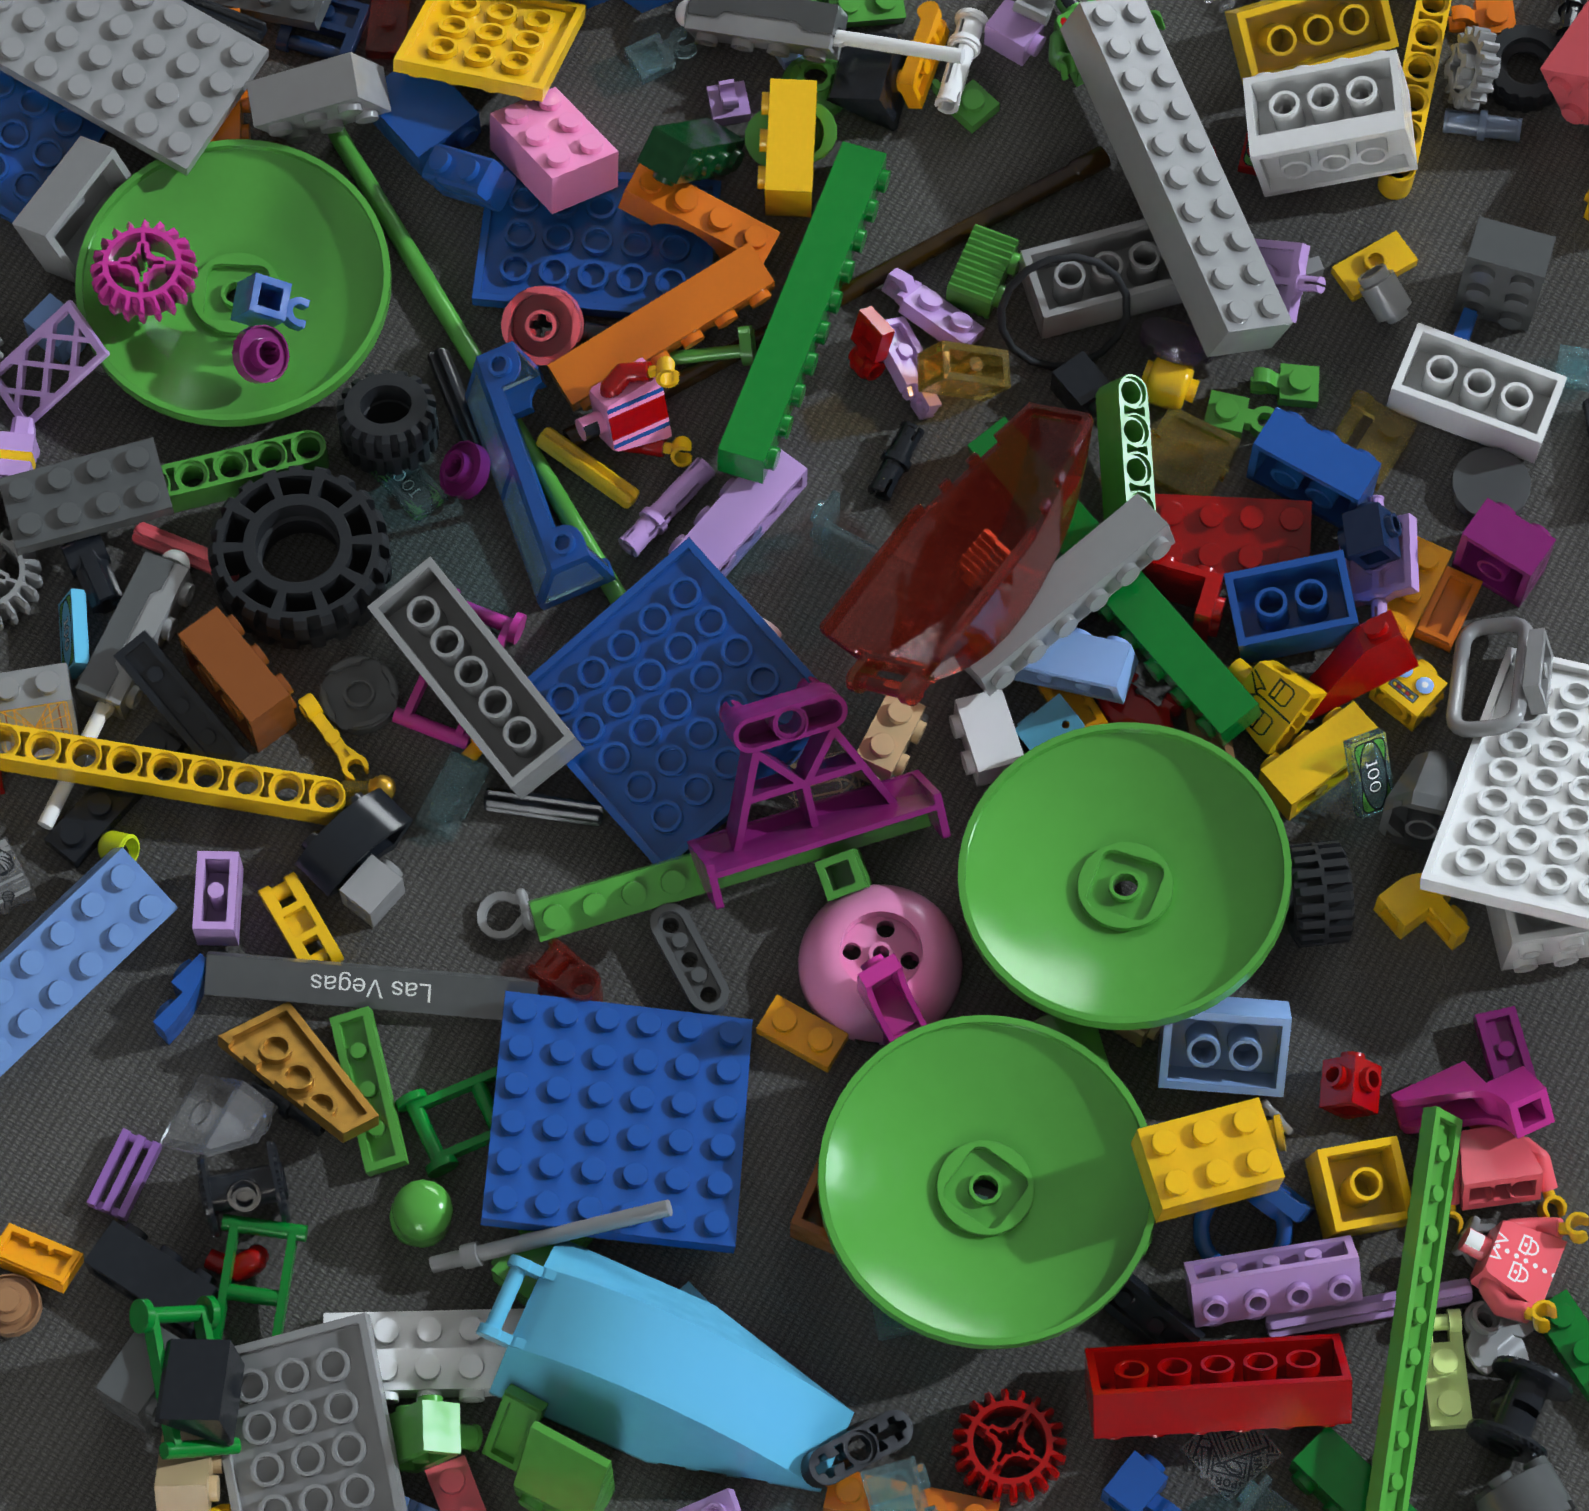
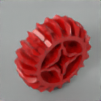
[951,1388,1067,1505]

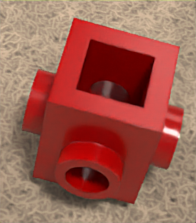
[1319,1051,1382,1120]

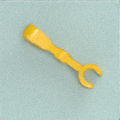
[298,693,369,784]

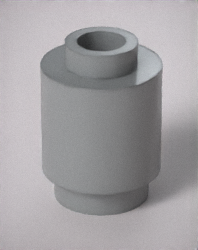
[1358,263,1412,324]

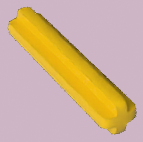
[536,427,640,509]

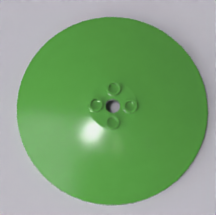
[75,139,392,427]
[958,722,1292,1030]
[817,1015,1155,1350]

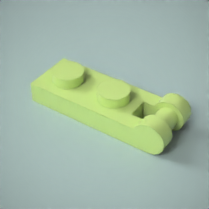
[1424,1309,1473,1431]

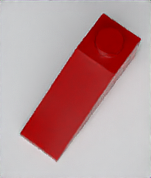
[1308,609,1419,721]

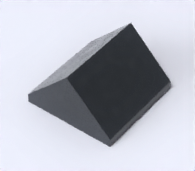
[826,33,907,132]
[154,1339,245,1447]

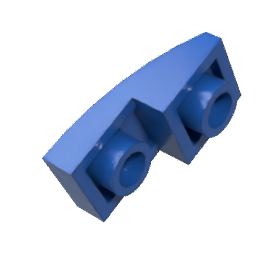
[153,953,206,1045]

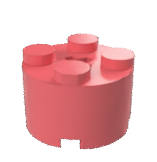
[501,285,584,365]

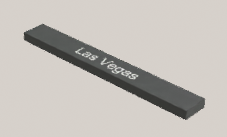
[204,951,539,1020]

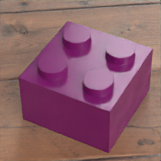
[1452,497,1556,608]

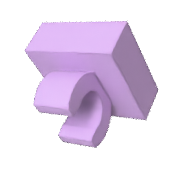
[706,79,751,126]

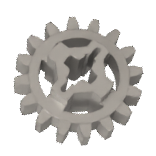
[1444,25,1501,111]

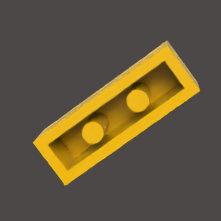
[1258,701,1385,821]

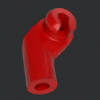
[204,1244,269,1282]

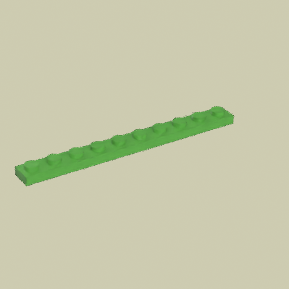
[527,813,931,942]
[1365,1106,1463,1511]

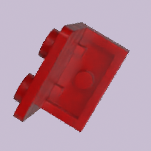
[1142,555,1226,645]

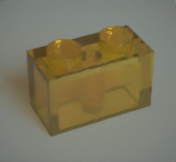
[917,340,1011,401]

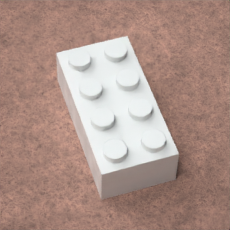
[1386,323,1567,464]

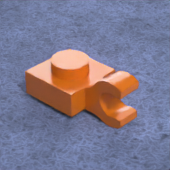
[1448,0,1516,36]

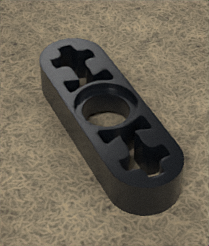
[801,1409,913,1488]

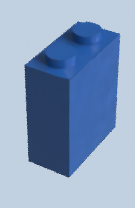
[372,72,481,176]

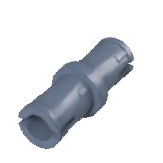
[1442,108,1523,143]

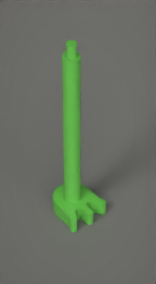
[669,325,757,366]

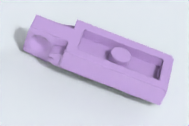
[881,268,985,355]
[883,316,942,420]

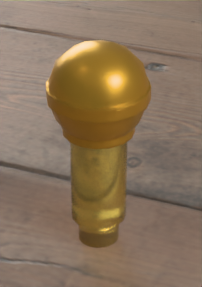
[340,775,396,799]

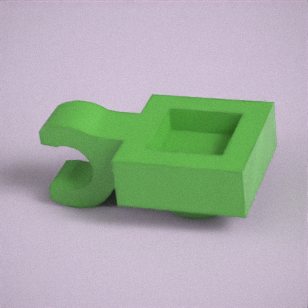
[1250,363,1320,409]

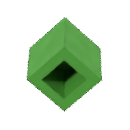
[814,848,873,902]

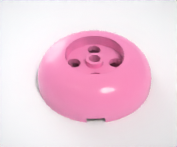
[798,884,963,1045]

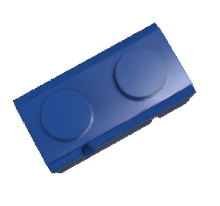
[421,143,516,212]

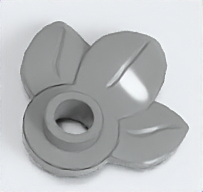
[1463,1300,1535,1376]

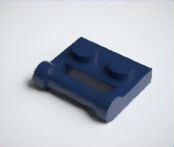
[275,0,371,59]

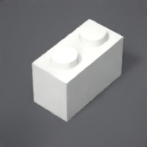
[949,689,1024,787]

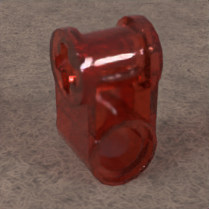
[525,938,604,1002]

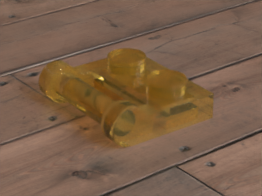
[1334,390,1418,491]

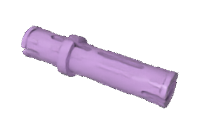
[618,457,715,557]

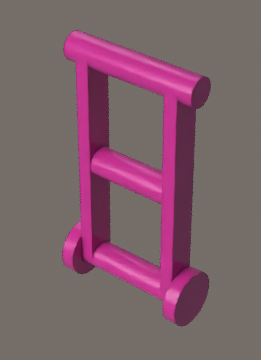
[392,588,527,750]

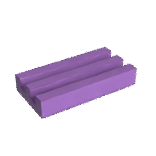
[87,1128,163,1222]

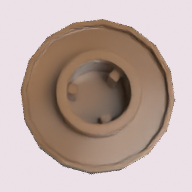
[0,1273,43,1338]

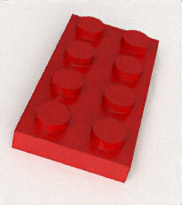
[1155,494,1312,578]

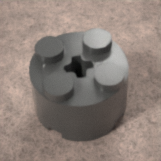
[1473,1455,1578,1511]

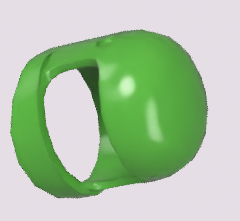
[389,1179,453,1248]

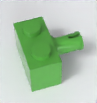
[389,1394,483,1473]

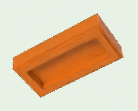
[1413,566,1483,653]

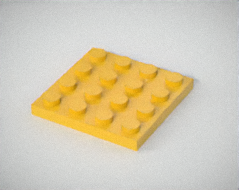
[393,0,586,102]

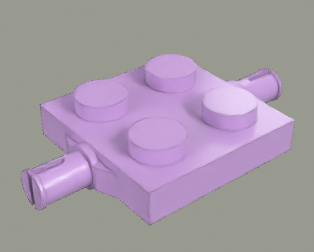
[1254,238,1326,323]
[1339,495,1419,617]

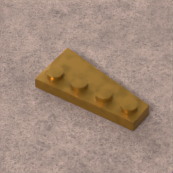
[218,1002,379,1143]

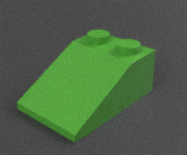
[513,1420,615,1511]

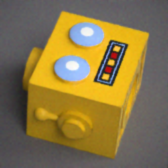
[1368,659,1448,732]

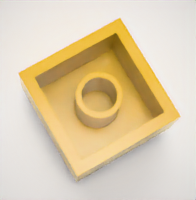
[1305,1135,1411,1239]

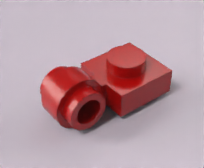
[848,306,895,381]

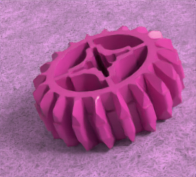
[90,219,198,324]

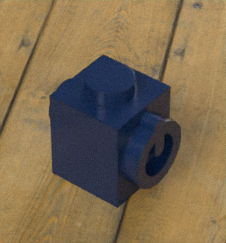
[1337,502,1402,570]

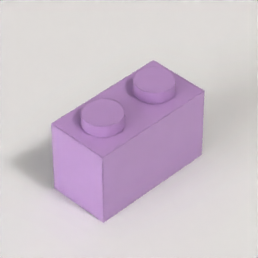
[192,851,244,946]

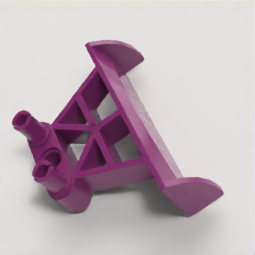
[687,676,951,910]

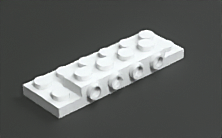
[323,1308,525,1405]

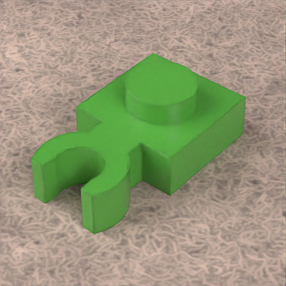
[932,78,1000,134]
[1202,390,1275,439]

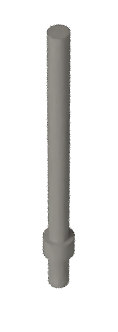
[429,1199,673,1273]

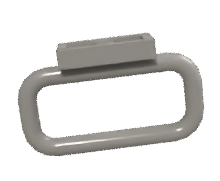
[1446,616,1554,738]

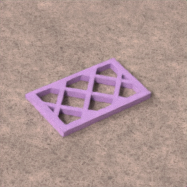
[0,300,110,423]

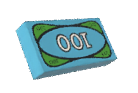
[58,588,90,679]

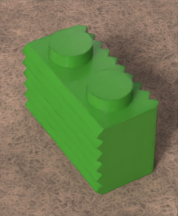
[946,224,1020,319]

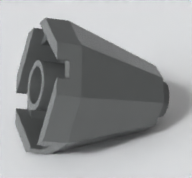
[1378,750,1458,855]

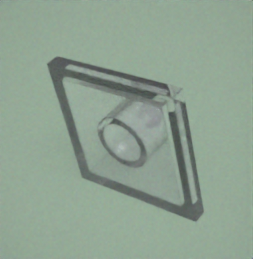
[158,1073,278,1157]

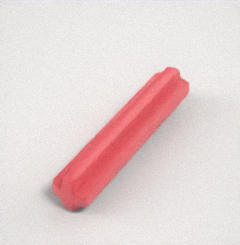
[132,522,240,583]

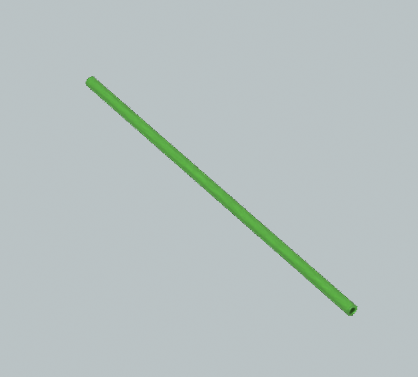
[328,127,626,604]

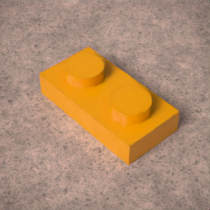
[756,994,849,1073]

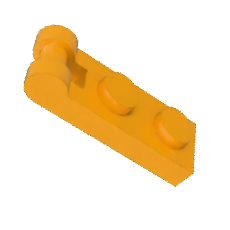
[896,1,950,109]

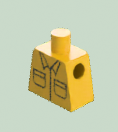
[1228,658,1327,754]

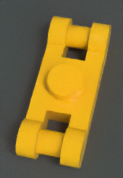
[258,871,344,962]

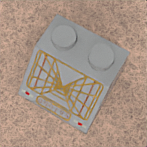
[0,662,80,760]

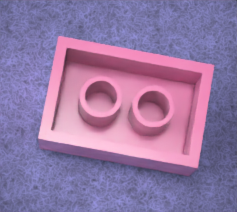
[490,87,619,214]

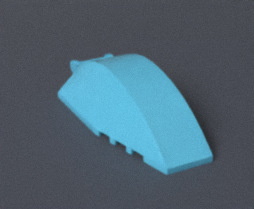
[476,1241,854,1492]

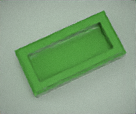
[482,1383,548,1472]

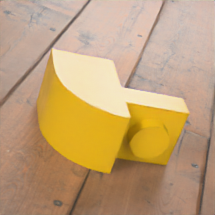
[1373,873,1470,951]

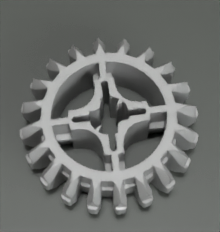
[0,528,43,631]

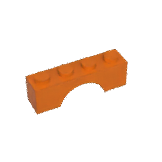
[618,163,780,264]

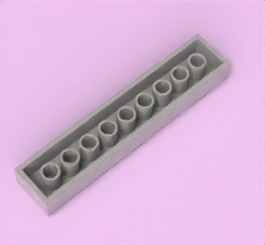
[1060,0,1293,357]

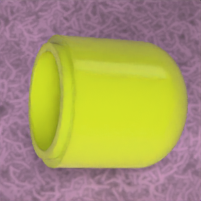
[98,831,140,861]

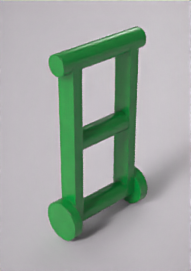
[395,1067,497,1178]
[212,1214,308,1340]
[129,1295,241,1460]

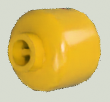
[1141,354,1200,412]

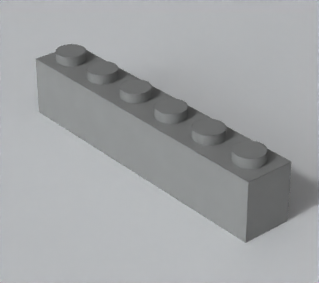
[951,493,1175,696]

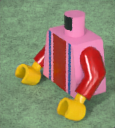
[575,356,692,467]

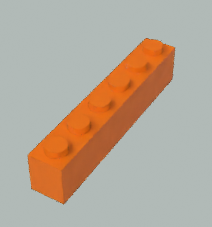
[547,242,775,412]

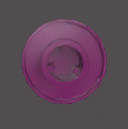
[232,324,290,384]
[439,440,491,500]

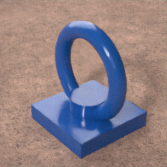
[1193,1182,1316,1259]

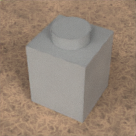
[339,854,406,928]

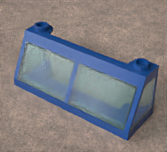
[465,341,616,610]

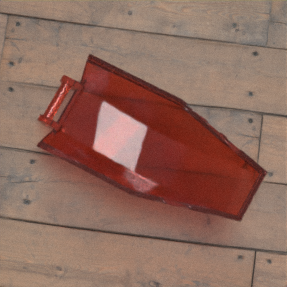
[819,402,1094,706]

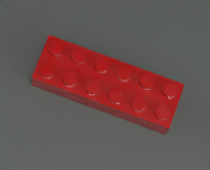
[1084,1333,1352,1440]

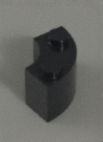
[295,788,413,897]

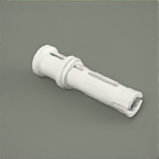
[934,7,989,114]

